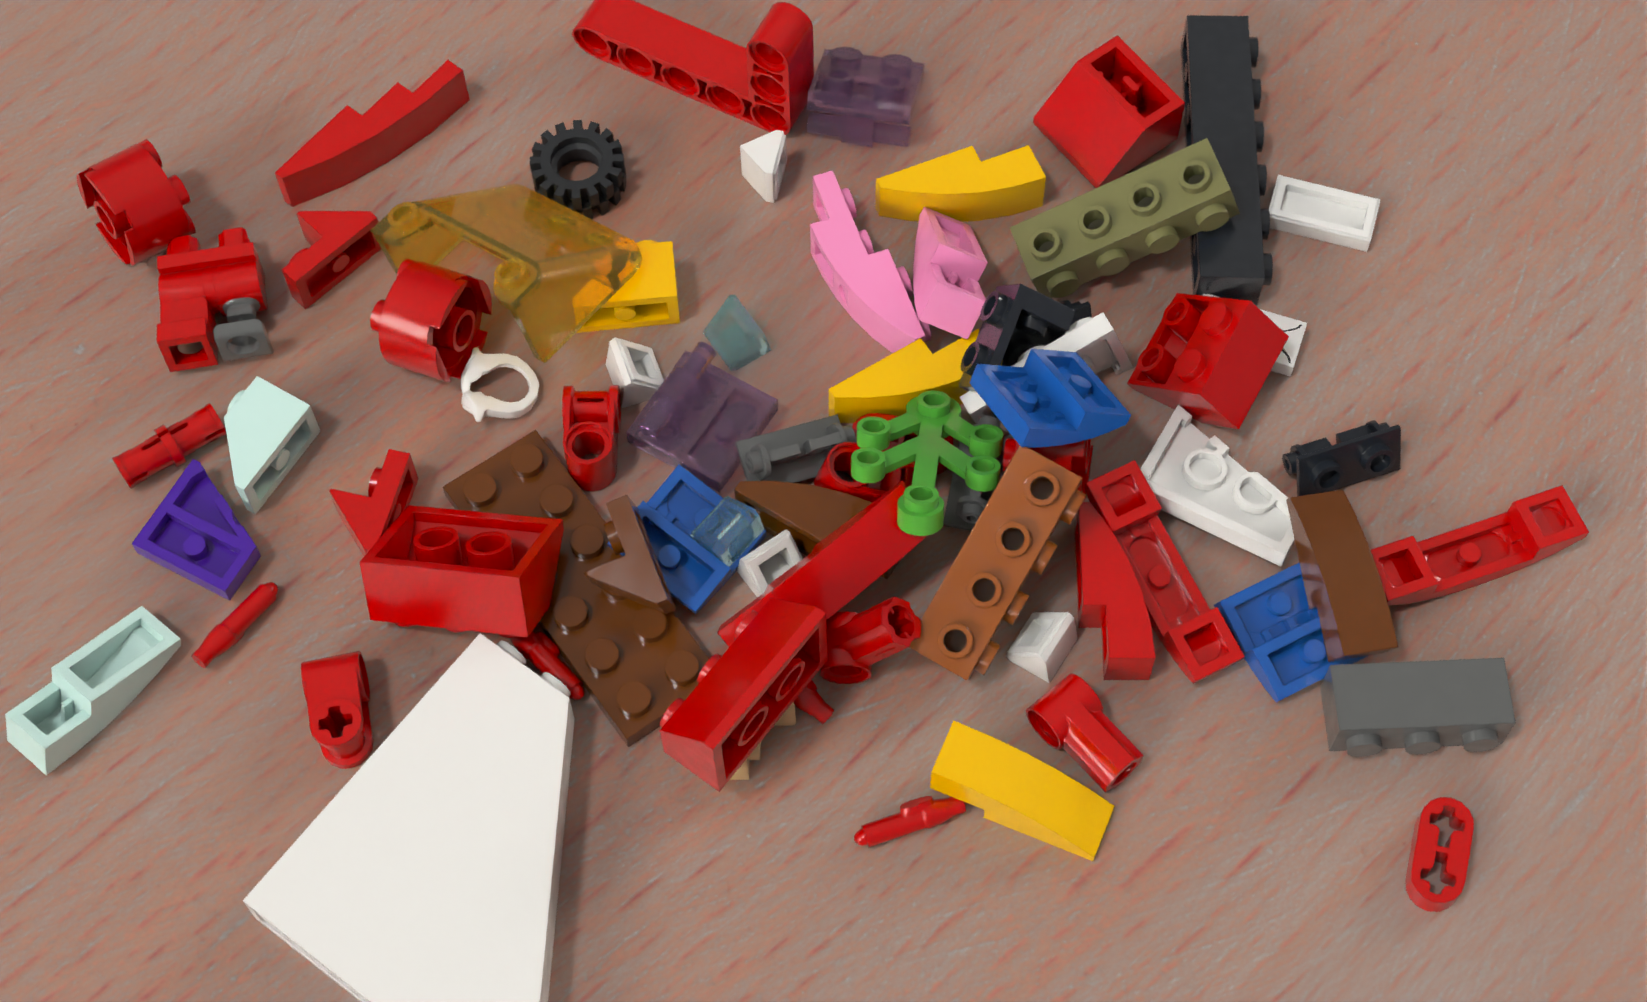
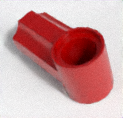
[820,596,921,684]
[1026,673,1144,792]

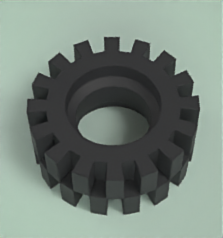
[530,120,627,221]

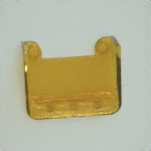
[371,184,642,363]

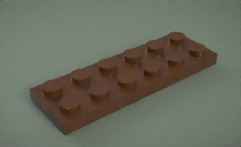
[443,430,709,747]

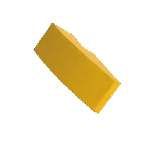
[875,145,1046,222]
[828,329,1003,424]
[930,720,1114,861]

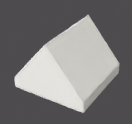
[740,130,787,203]
[606,337,667,409]
[737,529,803,598]
[1006,612,1078,683]

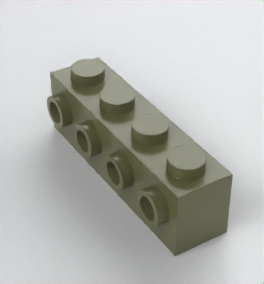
[1010,138,1240,298]

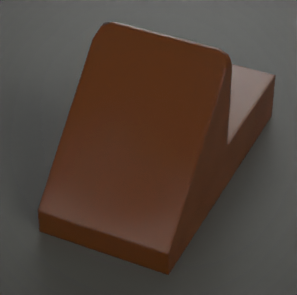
[584,495,677,614]

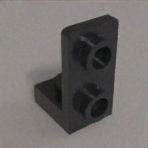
[959,283,1076,391]

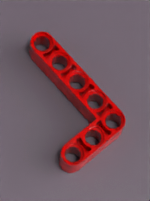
[572,0,814,135]

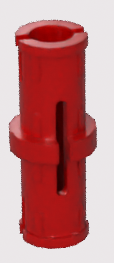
[112,403,226,489]

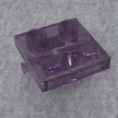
[807,47,925,147]
[626,342,778,493]

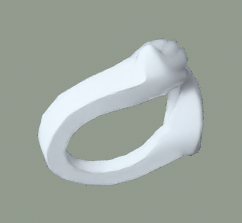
[461,347,539,423]

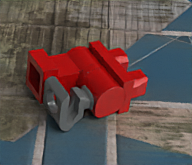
[157,227,274,372]

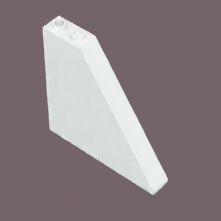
[243,633,575,1002]

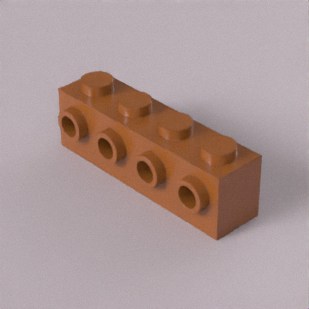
[909,446,1086,680]

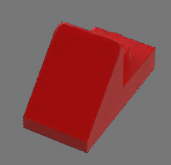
[282,211,386,310]
[329,449,419,556]

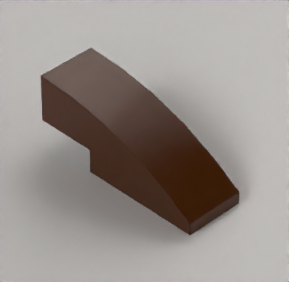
[734,481,902,579]
[1286,490,1399,662]

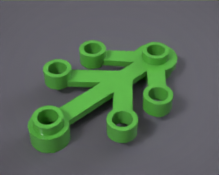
[851,391,1003,536]

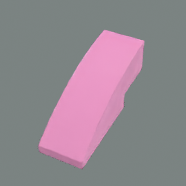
[913,207,987,339]

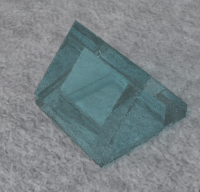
[703,295,771,371]
[690,496,764,567]

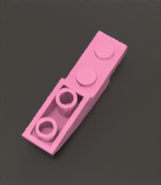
[810,170,931,353]

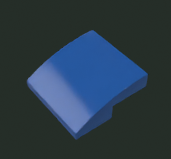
[969,348,1131,447]
[607,464,766,614]
[1214,563,1368,702]

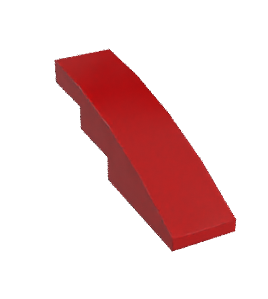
[275,60,470,207]
[717,480,928,647]

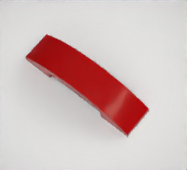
[1084,460,1245,684]
[1371,485,1589,606]

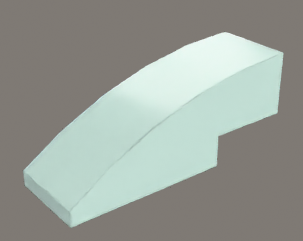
[5,606,181,776]

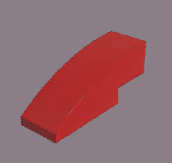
[1074,502,1155,680]

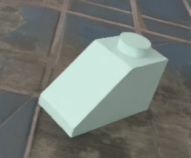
[224,376,320,515]

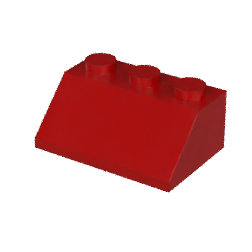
[359,505,564,638]
[659,598,828,792]

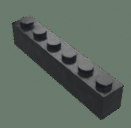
[1181,15,1273,306]

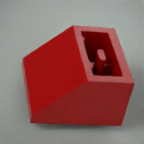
[1033,35,1185,188]
[1127,293,1289,429]

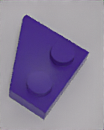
[132,459,261,601]

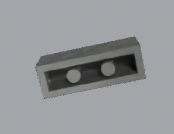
[1320,658,1516,757]

